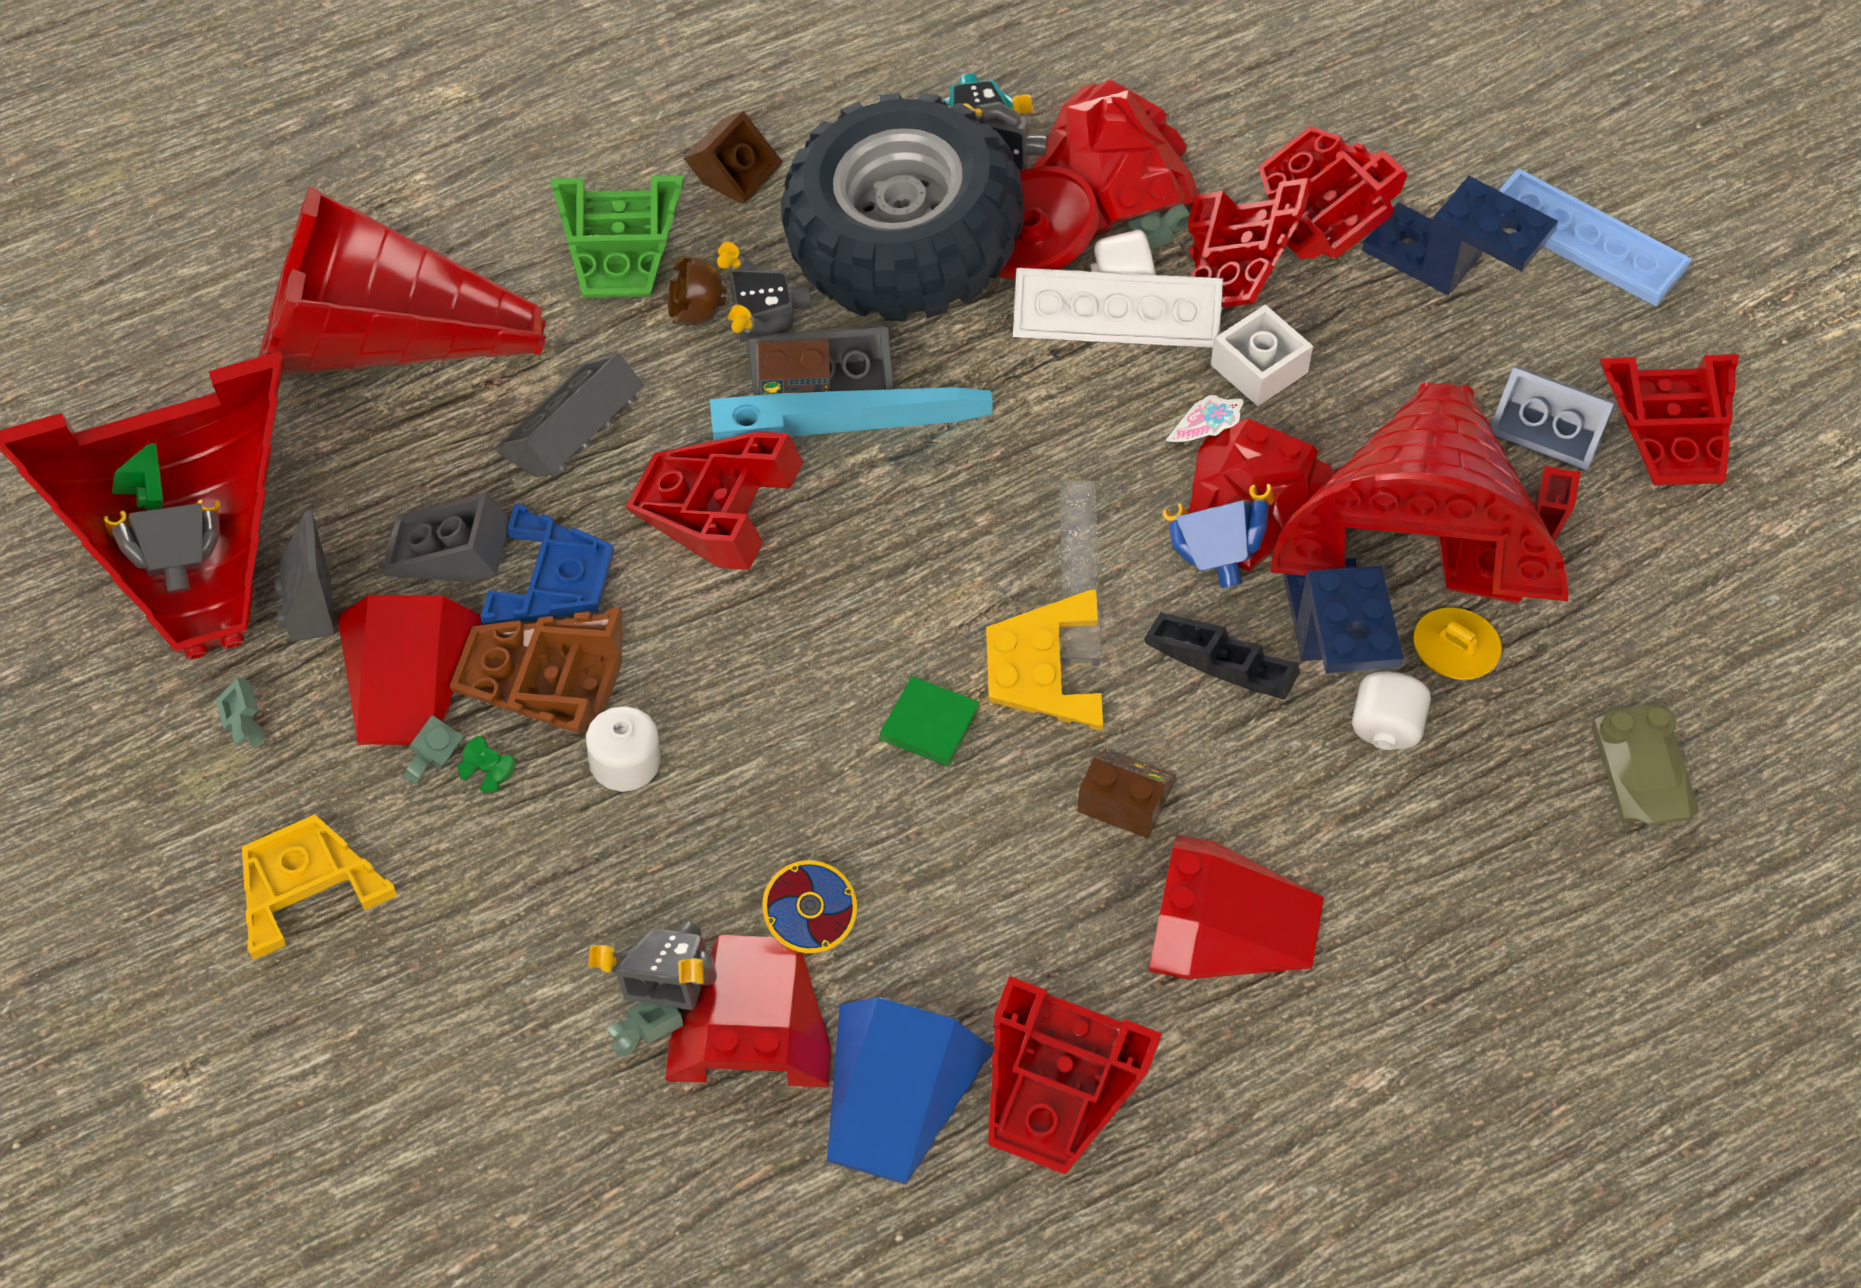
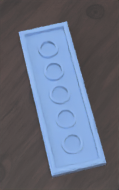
[1499,168,1692,307]

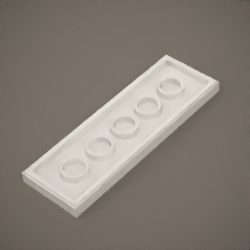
[1013,268,1223,347]

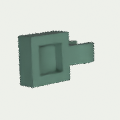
[1128,204,1189,250]
[216,678,265,748]
[403,715,464,785]
[607,1002,683,1057]

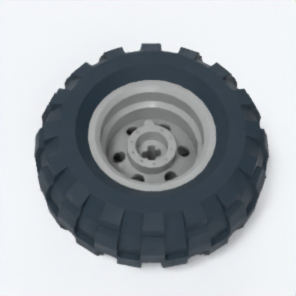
[781,92,1025,321]

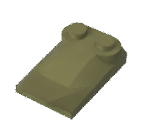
[1592,705,1699,824]

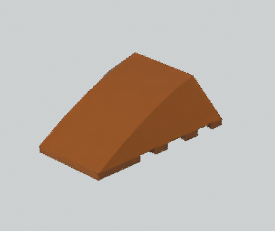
[449,607,622,734]

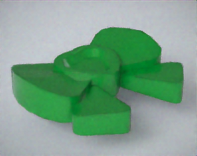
[458,736,516,793]

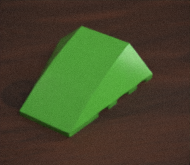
[550,175,685,298]

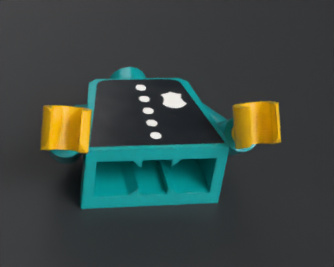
[943,73,1034,116]

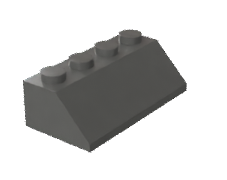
[747,324,893,396]
[494,353,644,477]

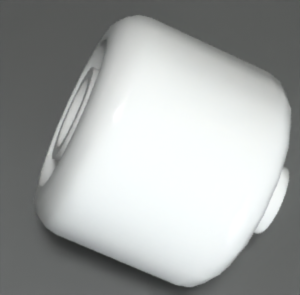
[1090,230,1156,275]
[1352,671,1431,750]
[586,706,661,792]

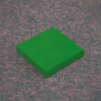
[880,676,980,767]

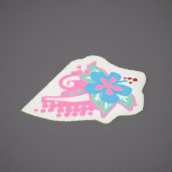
[1165,395,1243,442]

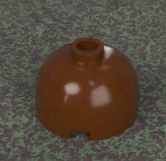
[668,256,727,326]

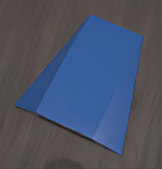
[827,997,994,1185]

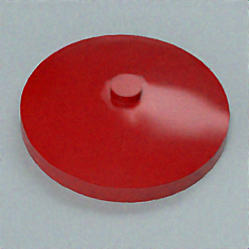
[998,166,1099,280]

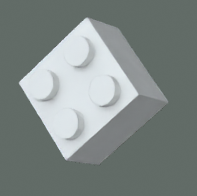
[1211,305,1313,406]

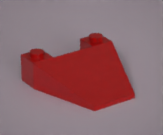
[626,432,804,570]
[1436,466,1581,604]

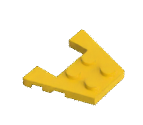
[986,589,1103,730]
[242,815,397,961]

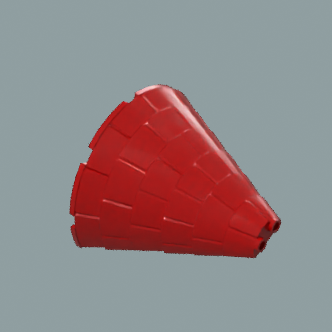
[258,186,546,376]
[0,351,284,660]
[1271,382,1569,602]

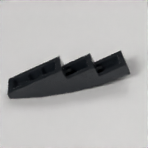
[1144,612,1300,700]

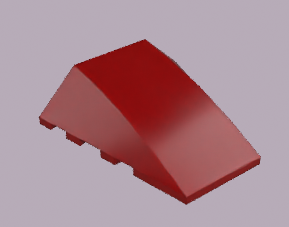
[1599,354,1739,486]
[337,595,482,745]

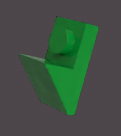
[112,444,163,511]

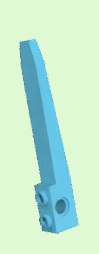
[709,387,993,441]

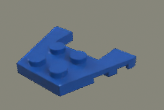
[481,503,614,625]

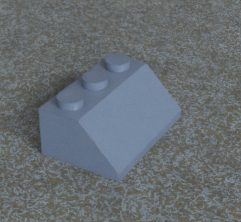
[1490,366,1617,470]

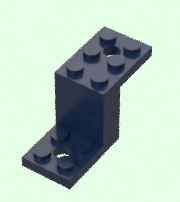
[1362,176,1558,296]
[1283,558,1403,673]

